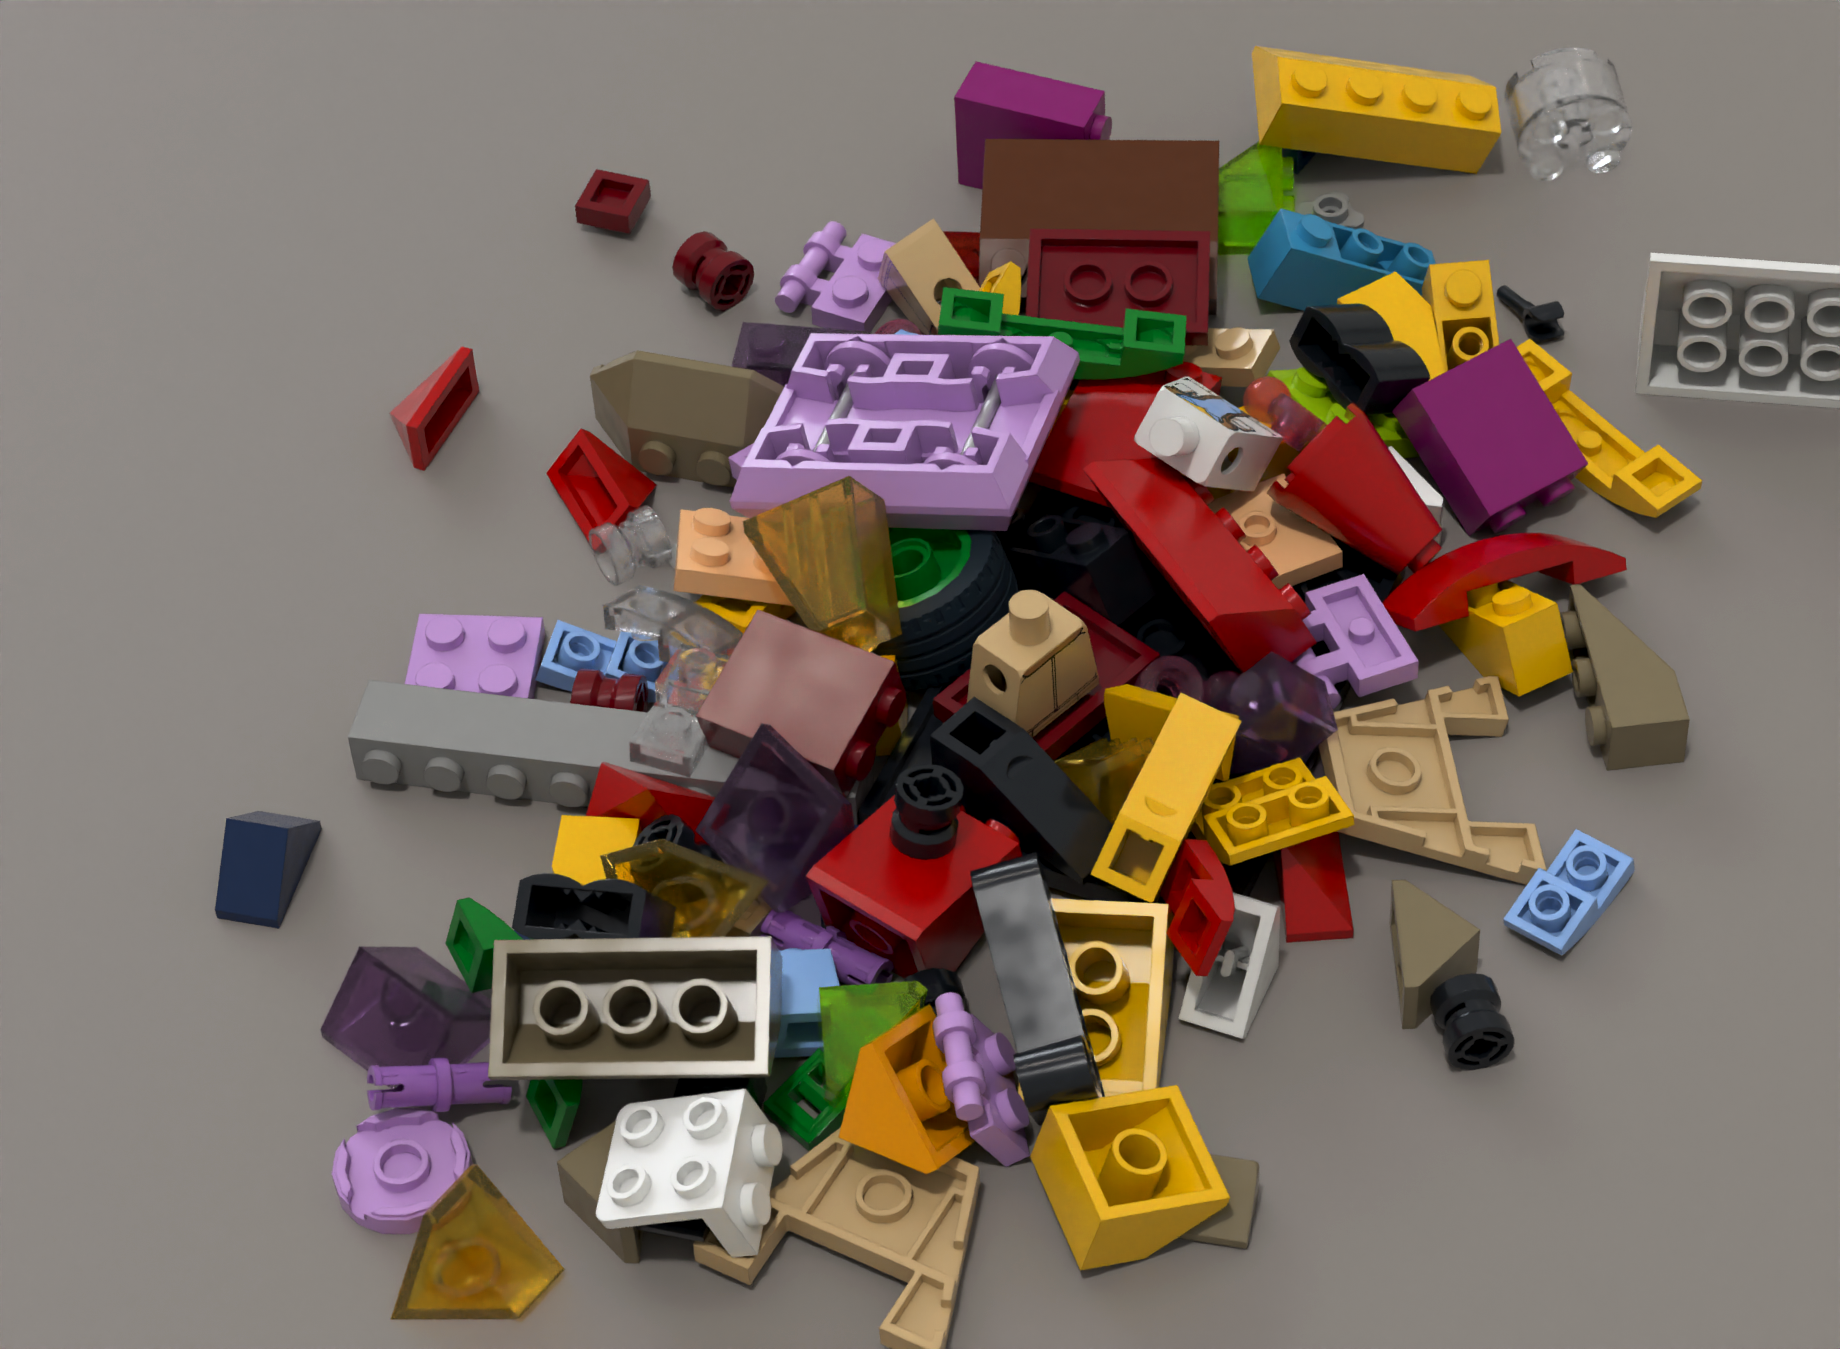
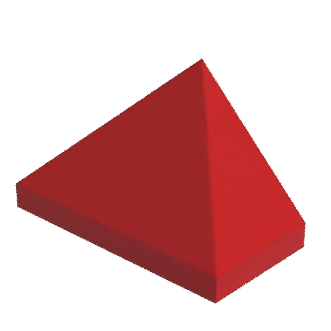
[389,346,479,471]
[546,429,657,553]
[586,762,727,848]
[1273,831,1354,943]

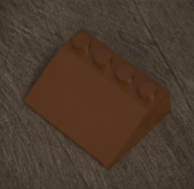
[979,139,1219,315]

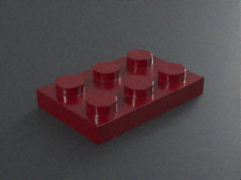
[1026,228,1210,346]
[933,591,1160,761]

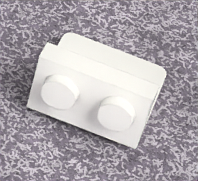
[596,1089,782,1258]

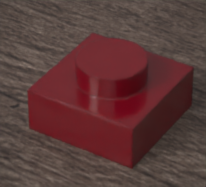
[575,169,651,234]

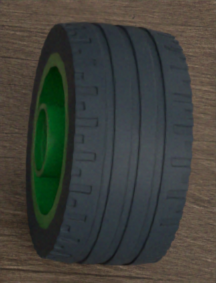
[818,527,1019,691]

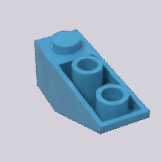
[1247,208,1436,311]

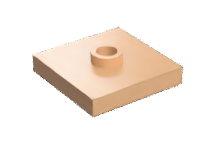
[1208,473,1343,589]

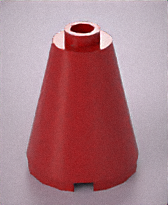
[1267,403,1442,575]

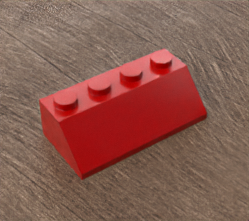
[1083,458,1317,689]

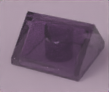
[695,723,855,912]
[320,946,491,1107]

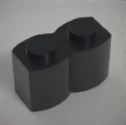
[1289,303,1430,415]
[512,873,676,940]

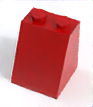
[805,795,1023,979]

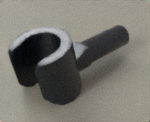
[1496,285,1564,342]

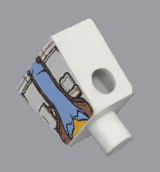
[1134,376,1283,491]

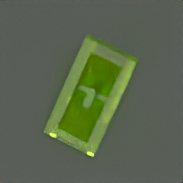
[817,981,928,1109]

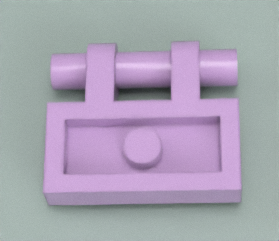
[775,221,896,334]
[1290,574,1419,712]
[932,992,1030,1167]

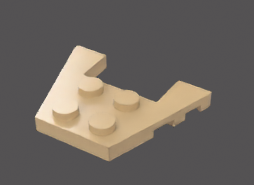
[1316,676,1546,885]
[693,1127,980,1349]

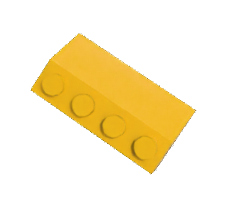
[1252,46,1502,174]

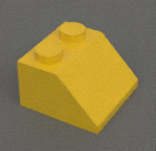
[1030,1085,1230,1271]

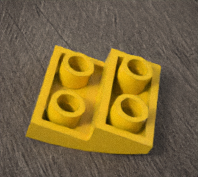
[1191,757,1354,866]

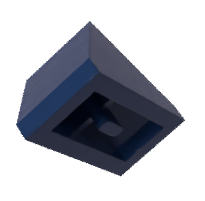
[215,811,322,929]

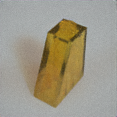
[743,476,902,652]

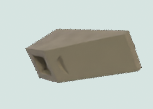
[1559,584,1690,771]

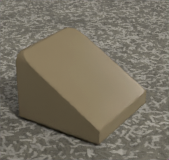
[1178,1154,1259,1249]

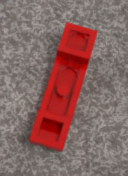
[1382,533,1627,632]

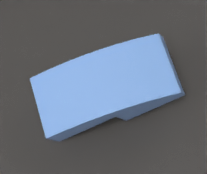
[535,620,682,702]
[1503,829,1635,956]

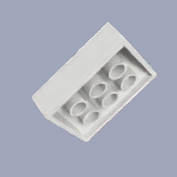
[1635,252,1840,409]

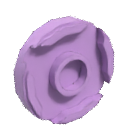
[332,1108,473,1234]

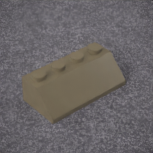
[488,936,782,1080]

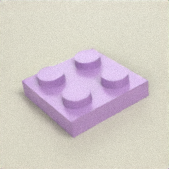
[405,614,545,699]

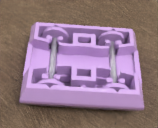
[730,333,1080,531]

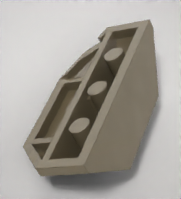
[590,350,784,488]

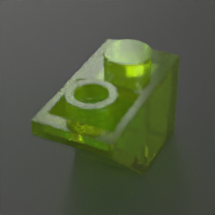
[1218,141,1295,255]

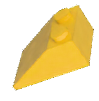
[1018,898,1174,1103]

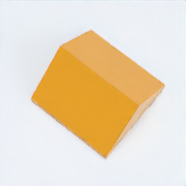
[838,1004,975,1174]

